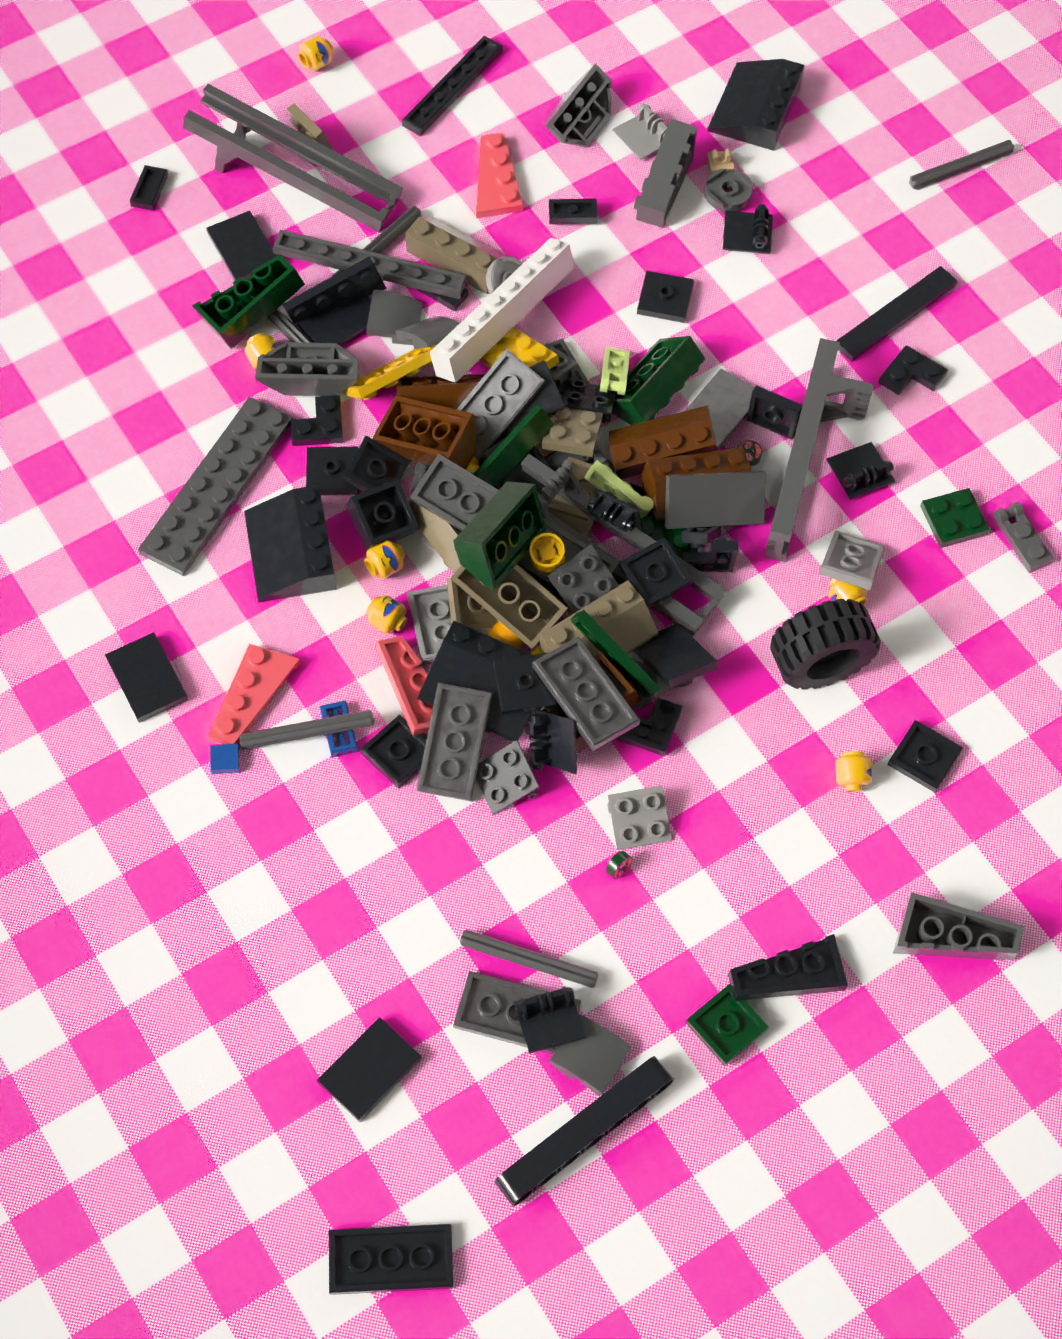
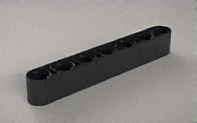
[494,1056,674,1207]

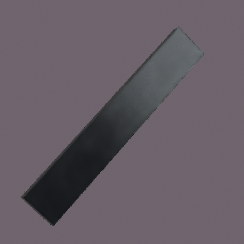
[401,35,503,136]
[836,266,958,362]

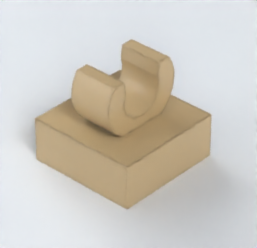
[707,148,734,174]

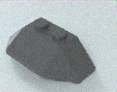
[545,63,612,147]
[255,342,359,396]

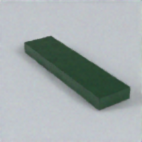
[473,405,554,488]
[570,610,660,697]

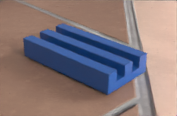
[320,700,358,758]

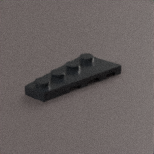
[282,256,387,324]
[728,934,848,1001]

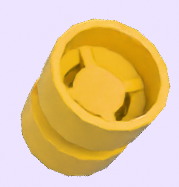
[530,533,565,575]

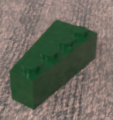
[192,254,305,349]

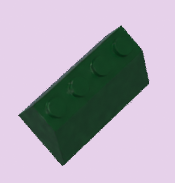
[612,336,705,425]
[453,482,546,590]

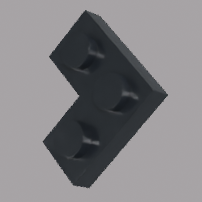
[878,345,948,395]
[291,395,343,446]
[681,538,739,572]
[615,697,683,756]

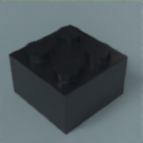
[346,479,419,552]

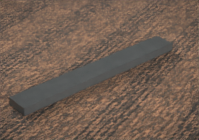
[273,229,467,299]

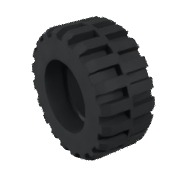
[770,599,881,690]

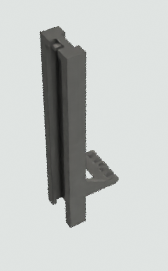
[183,83,403,233]
[765,338,874,562]
[501,454,726,636]

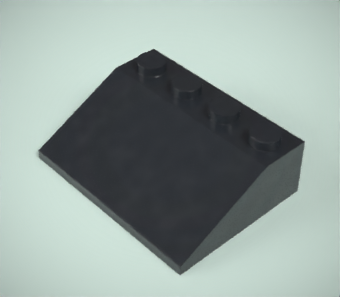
[707,58,805,151]
[244,485,337,603]
[417,621,532,742]

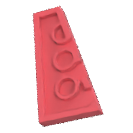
[476,132,523,218]
[375,636,433,735]
[208,643,300,744]

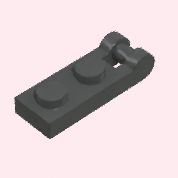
[993,502,1053,573]

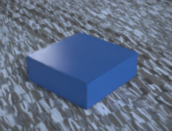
[210,744,239,774]

